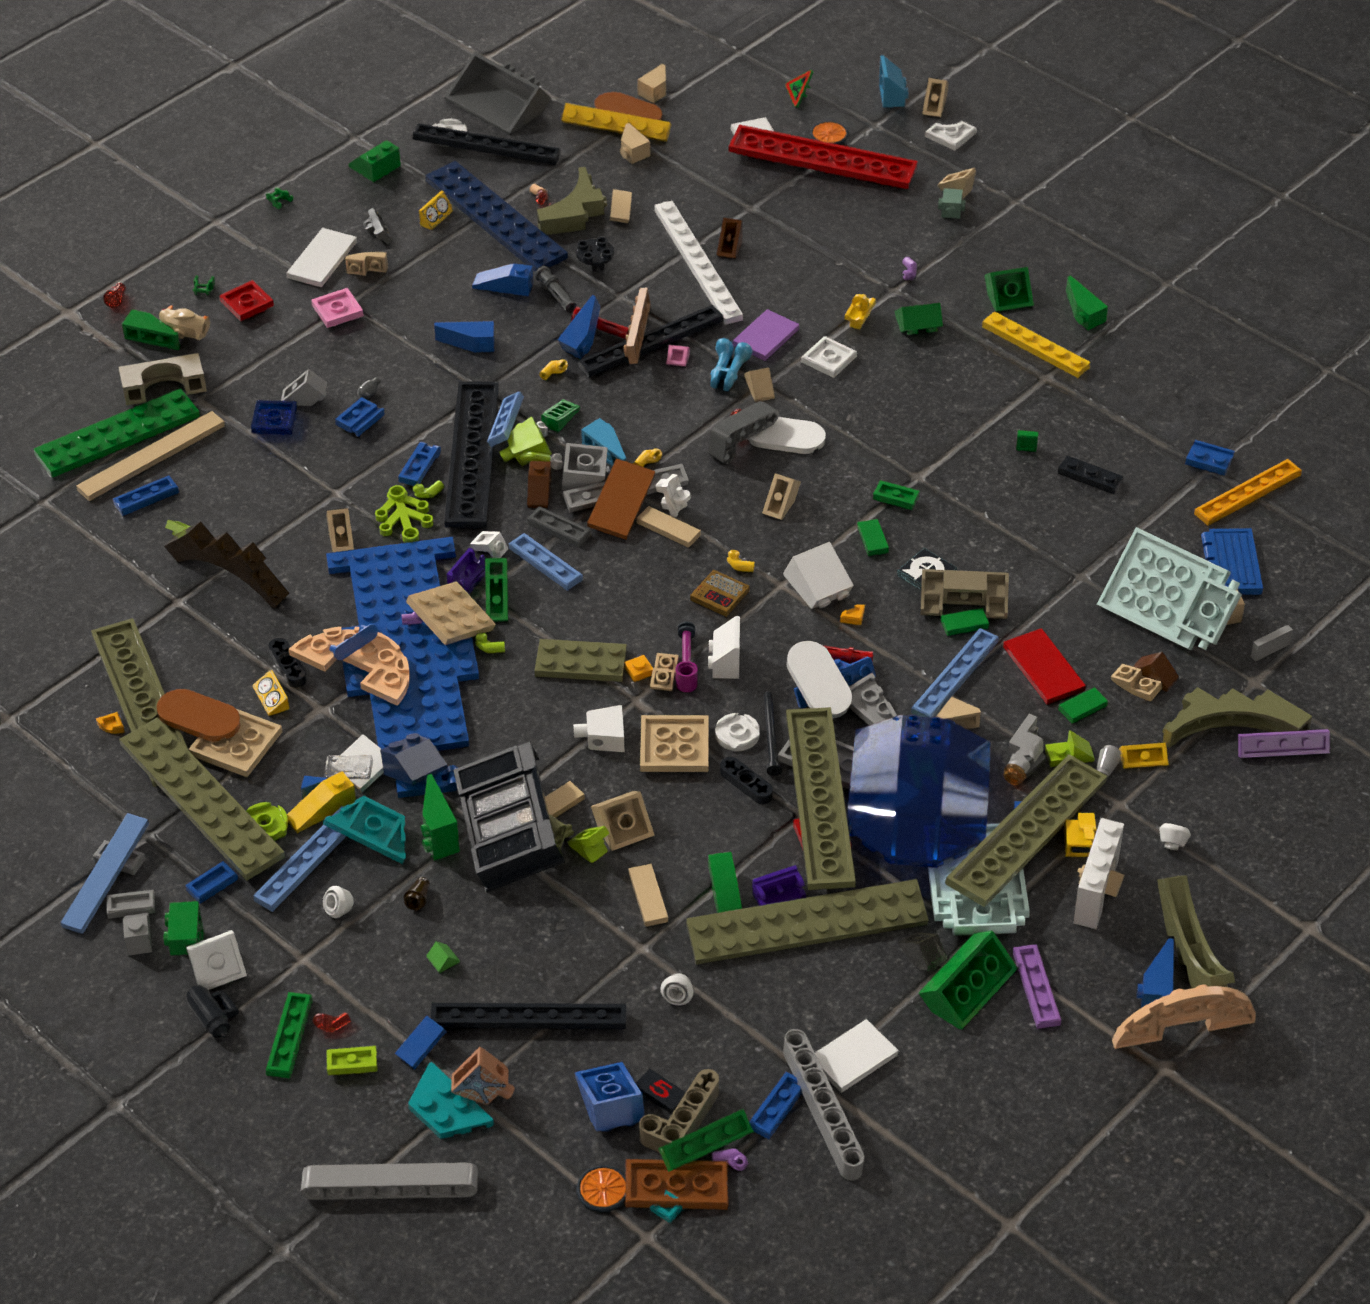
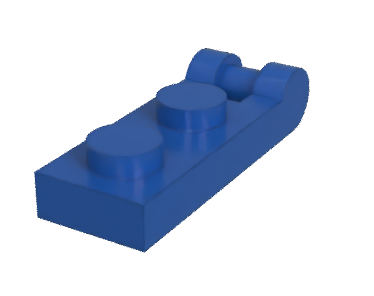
[398,442,441,486]
[396,765,458,798]

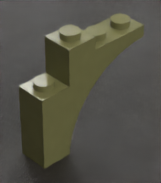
[537,167,607,235]

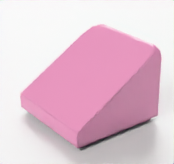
[666,345,690,367]

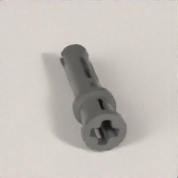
[534,266,576,313]

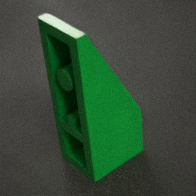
[1066,275,1108,330]
[122,309,180,350]
[485,558,508,622]

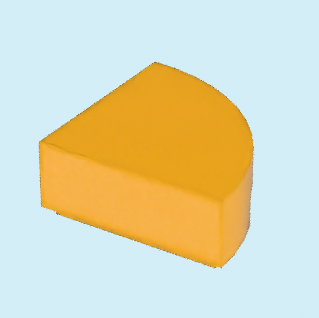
[840,605,865,625]
[96,712,125,734]

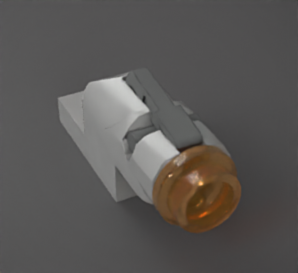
[1004,714,1045,785]

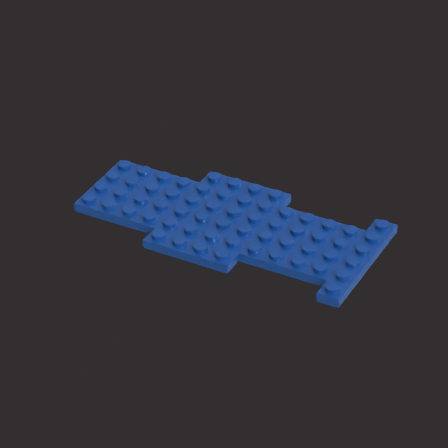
[326,537,479,751]

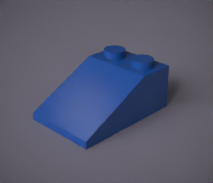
[575,1062,645,1131]

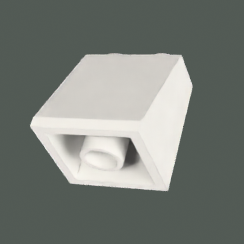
[783,542,854,609]

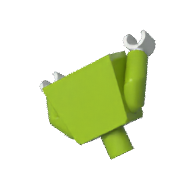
[500,417,563,470]

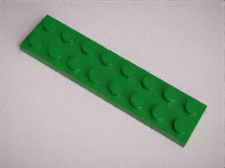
[33,389,200,478]

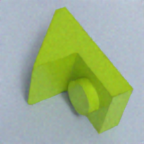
[1045,730,1095,767]
[567,826,610,863]

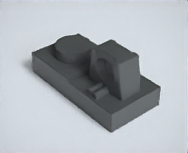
[363,208,394,245]

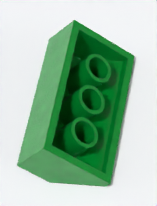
[919,930,1018,1029]

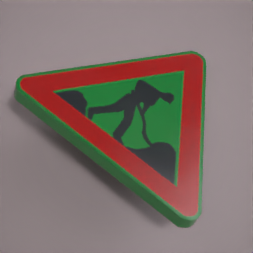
[785,70,813,108]

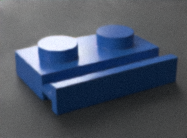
[335,397,385,437]
[1185,440,1235,476]

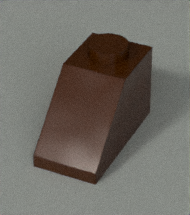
[527,461,552,508]

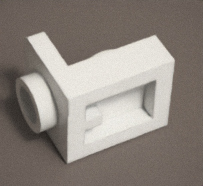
[470,531,508,558]

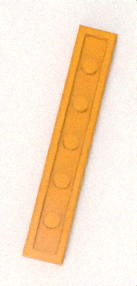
[1194,459,1302,526]

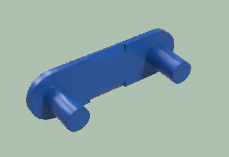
[329,624,378,660]

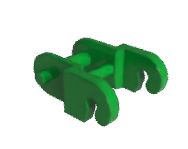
[266,187,294,209]
[192,275,215,296]

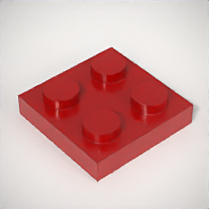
[219,280,274,321]

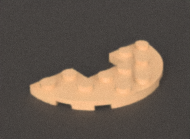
[289,627,410,706]
[1112,984,1256,1049]

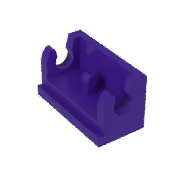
[446,548,485,594]
[752,865,806,906]

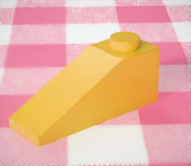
[287,771,356,833]

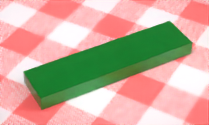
[266,992,313,1078]
[658,1109,754,1172]

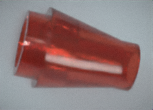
[104,283,126,308]

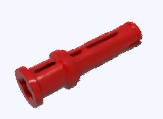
[571,307,629,340]

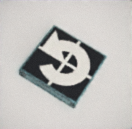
[897,548,957,590]

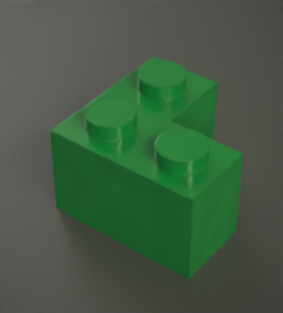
[164,901,204,955]

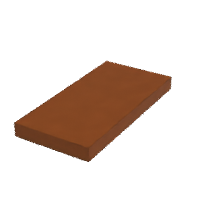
[587,458,655,540]
[625,1159,728,1210]

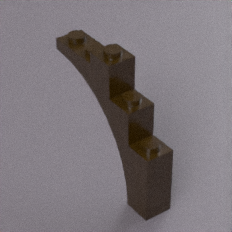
[164,521,290,608]

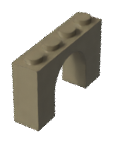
[118,353,207,406]

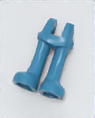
[710,338,753,391]

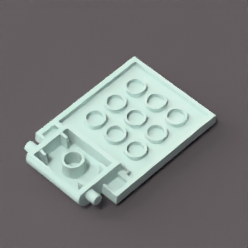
[1097,527,1242,650]
[923,824,1030,935]

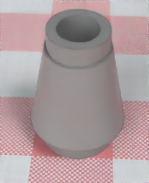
[1096,745,1121,779]

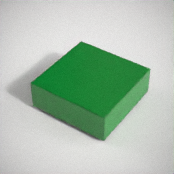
[1016,430,1038,452]

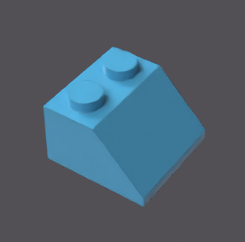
[879,56,908,107]

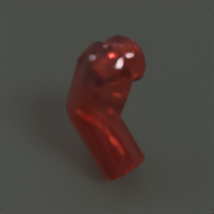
[313,1011,351,1032]

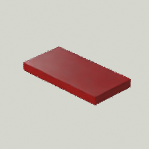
[1003,628,1086,705]

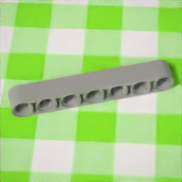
[783,1029,864,1180]
[301,1163,478,1200]

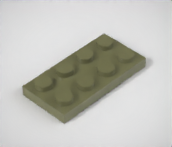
[535,639,627,682]

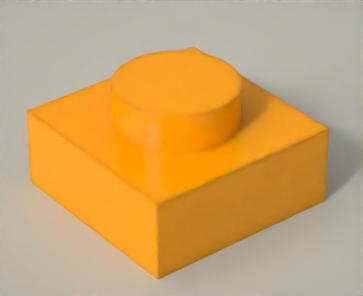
[624,655,653,682]

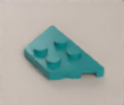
[323,796,406,864]
[408,1062,494,1139]

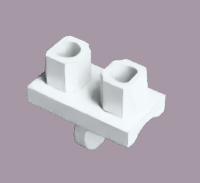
[656,474,691,517]

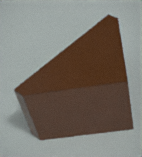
[716,217,743,259]
[1133,652,1179,692]

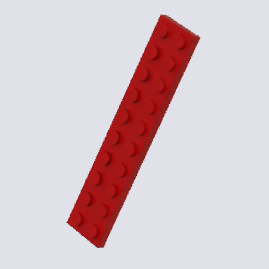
[728,124,918,189]

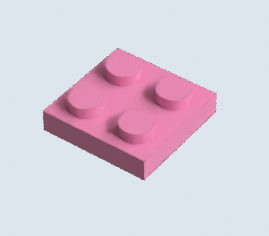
[312,288,363,328]

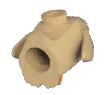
[159,305,210,340]

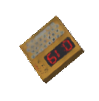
[690,569,750,617]

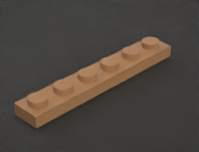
[624,288,651,364]

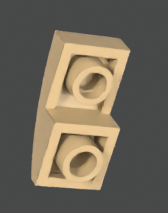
[610,189,632,223]
[345,252,388,275]
[650,653,679,691]
[1111,664,1162,701]

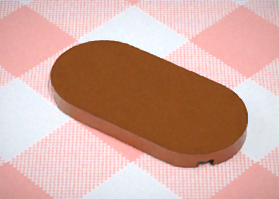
[594,92,662,121]
[157,689,241,742]

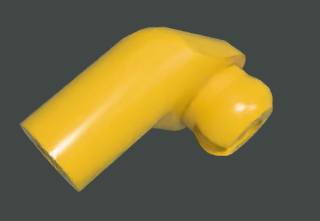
[539,359,568,380]
[633,448,662,467]
[727,550,755,572]

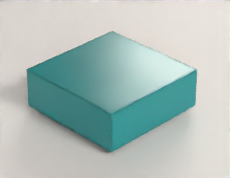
[650,1190,683,1223]

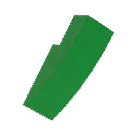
[708,852,742,913]

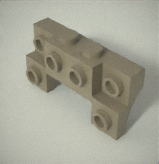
[921,569,1009,619]

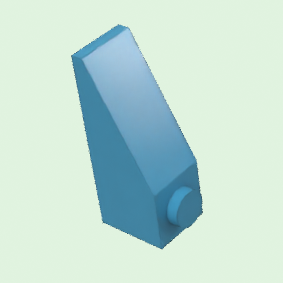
[581,418,626,467]

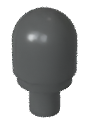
[357,377,381,400]

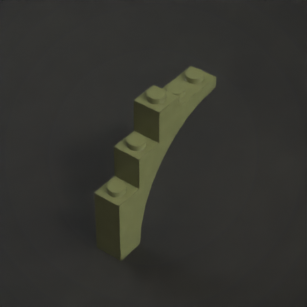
[1162,687,1312,748]
[1157,875,1235,989]

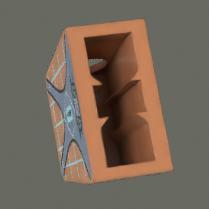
[451,1047,514,1104]

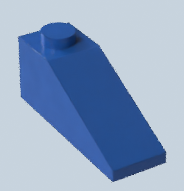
[472,263,533,296]
[558,295,601,359]
[434,321,495,352]
[1137,939,1174,1008]

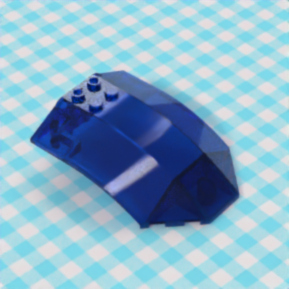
[847,715,991,868]

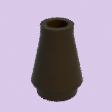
[404,877,430,911]

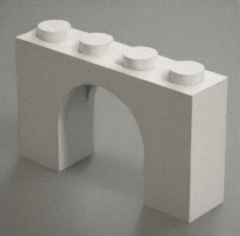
[1073,818,1124,929]

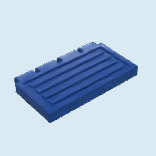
[1201,528,1263,595]

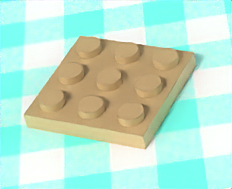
[406,581,496,645]
[188,709,283,777]
[640,715,709,772]

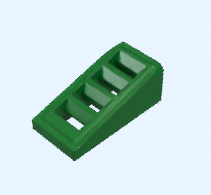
[541,399,580,432]

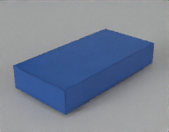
[185,861,238,904]
[395,1016,446,1070]

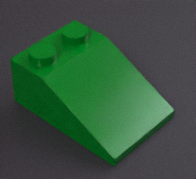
[420,774,460,860]

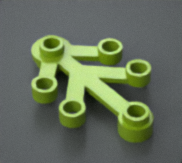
[375,485,434,543]

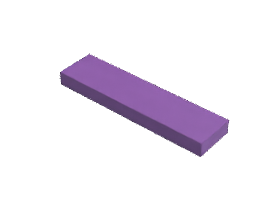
[1238,729,1330,758]
[1013,944,1061,1029]

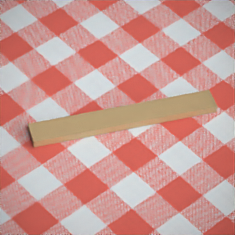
[76,411,225,501]

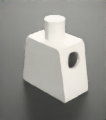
[573,705,624,752]

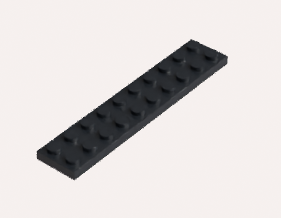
[444,382,499,528]

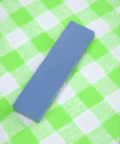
[487,391,524,447]
[509,533,583,591]

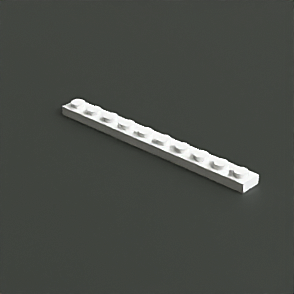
[655,201,743,325]

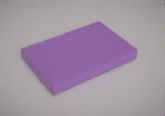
[733,309,799,361]

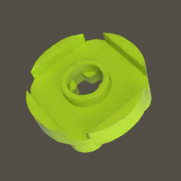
[246,802,288,841]

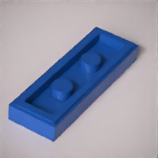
[113,476,179,516]
[750,1072,802,1139]

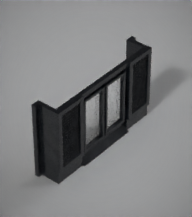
[453,742,565,892]

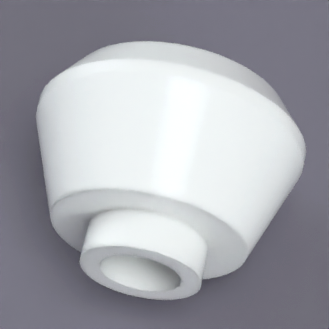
[1159,823,1191,851]
[323,886,354,918]
[661,974,693,1005]

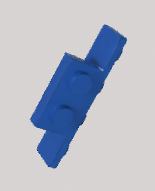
[794,657,876,709]

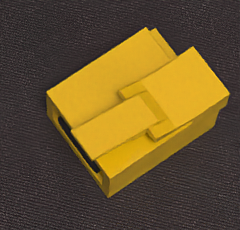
[1064,813,1096,857]

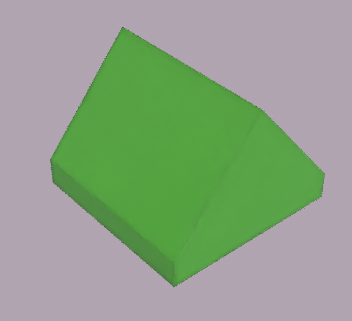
[427,941,460,973]

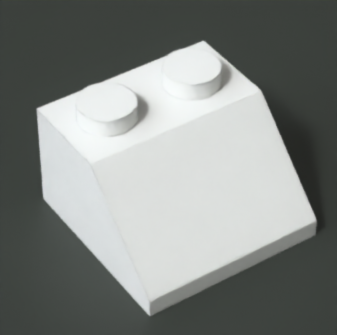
[708,616,740,679]

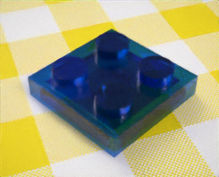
[251,400,298,435]

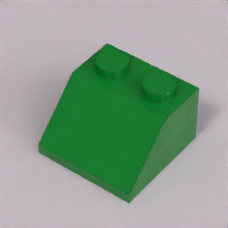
[348,140,401,182]
[984,267,1034,312]
[895,303,943,335]

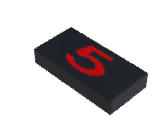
[636,1069,686,1114]

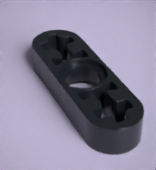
[269,638,306,688]
[720,757,773,804]

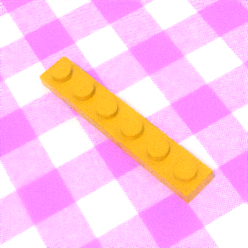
[561,103,671,142]
[982,311,1090,378]

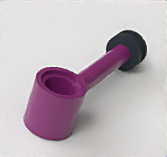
[675,621,698,692]

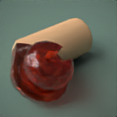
[530,184,548,205]

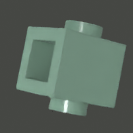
[938,188,966,219]

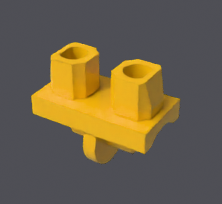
[845,294,876,329]

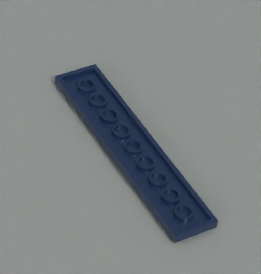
[425,161,568,272]

